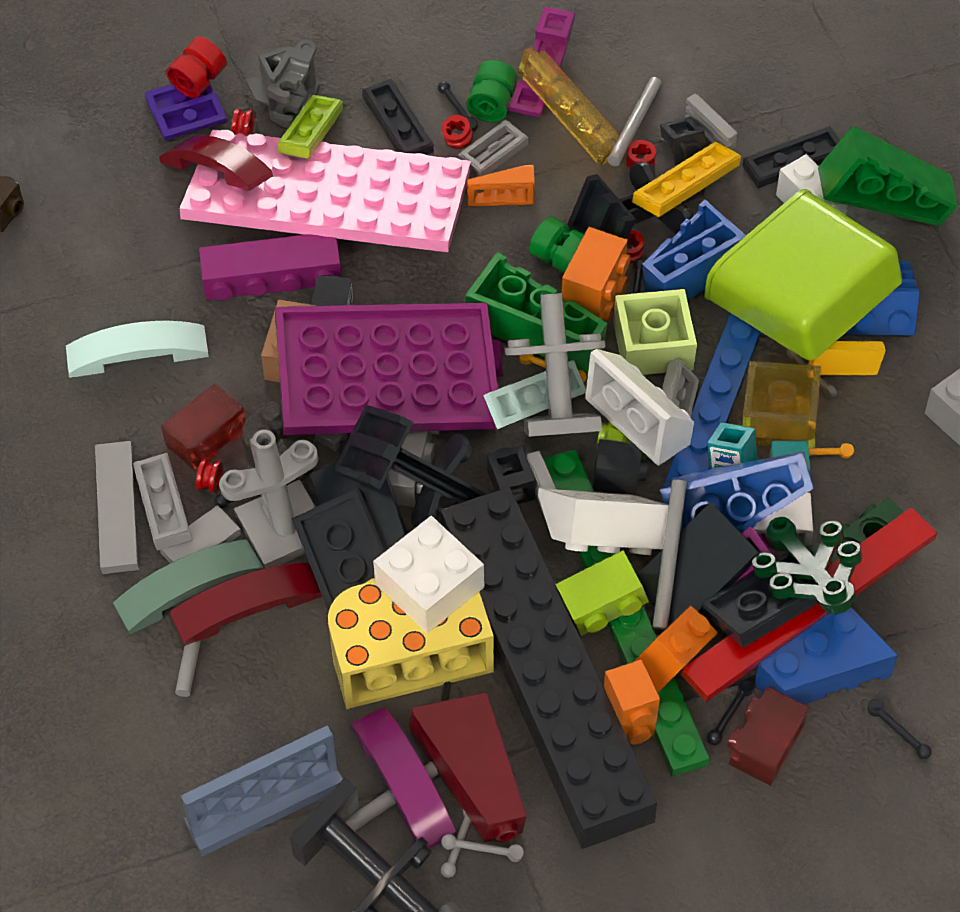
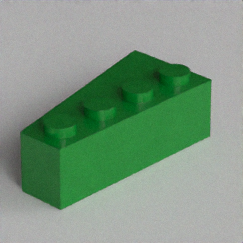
[818,125,958,226]
[465,252,607,374]

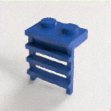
[845,261,919,335]

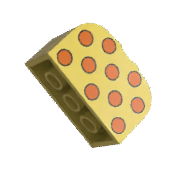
[328,578,494,709]

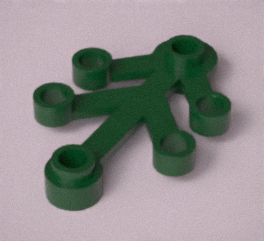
[752,517,862,614]

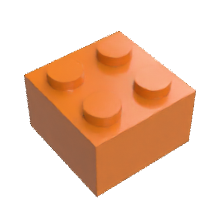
[561,227,631,322]

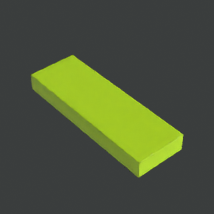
[278,95,343,159]

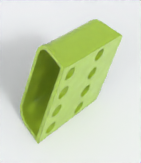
[704,189,902,360]

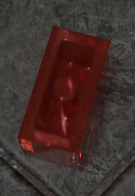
[161,383,247,470]
[727,687,809,786]

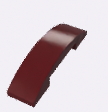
[159,136,273,191]
[170,563,322,646]

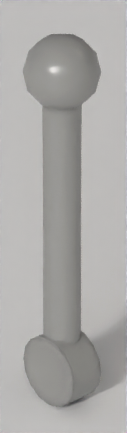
[440,810,471,878]
[441,834,524,862]

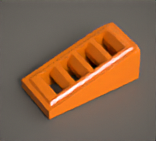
[467,165,535,207]

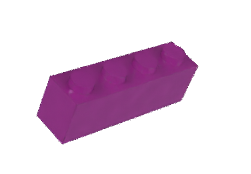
[199,234,341,300]

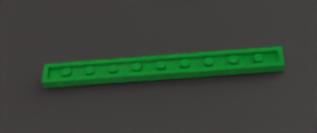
[543,449,709,777]

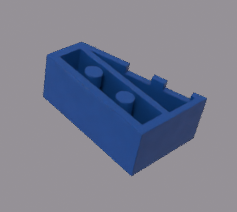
[643,200,746,300]
[755,607,897,712]

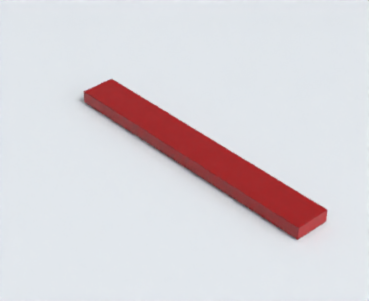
[681,507,937,702]

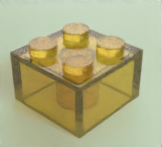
[743,361,821,449]

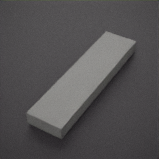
[95,441,139,574]

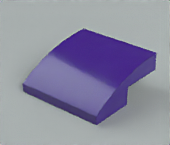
[144,84,227,140]

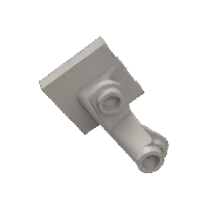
[505,293,606,437]
[219,430,318,569]

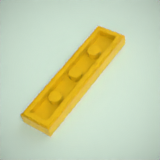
[632,142,741,217]

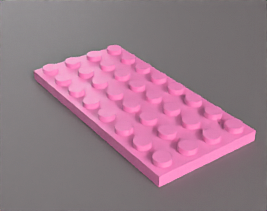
[180,130,471,252]

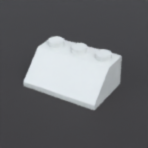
[585,349,694,466]
[538,488,669,555]

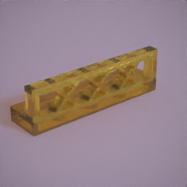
[517,46,620,166]

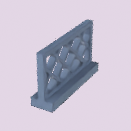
[181,725,343,857]

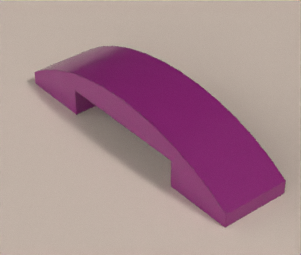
[509,6,575,117]
[350,707,456,848]

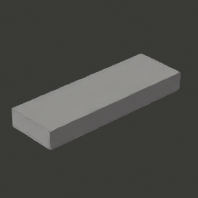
[133,453,192,551]

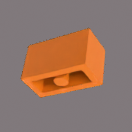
[634,606,718,692]
[604,659,660,745]

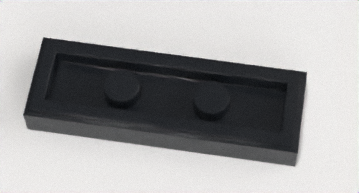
[362,79,434,155]
[742,126,840,188]

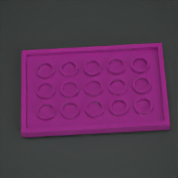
[275,303,501,435]

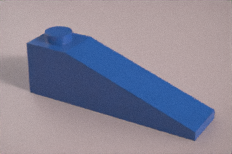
[660,451,814,533]

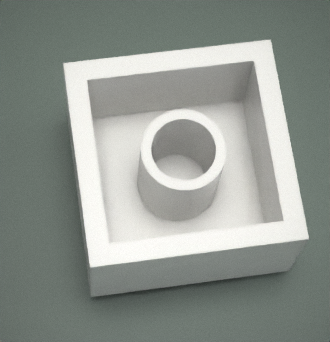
[373,516,484,634]

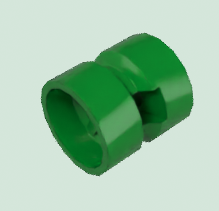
[466,60,518,123]
[529,216,585,274]

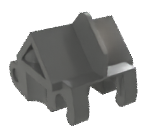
[247,40,320,128]

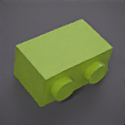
[556,550,649,636]

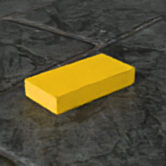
[807,341,886,375]

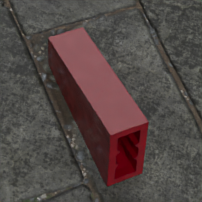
[409,692,527,842]

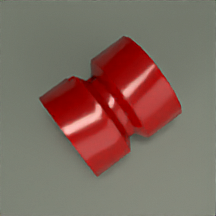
[166,36,227,99]

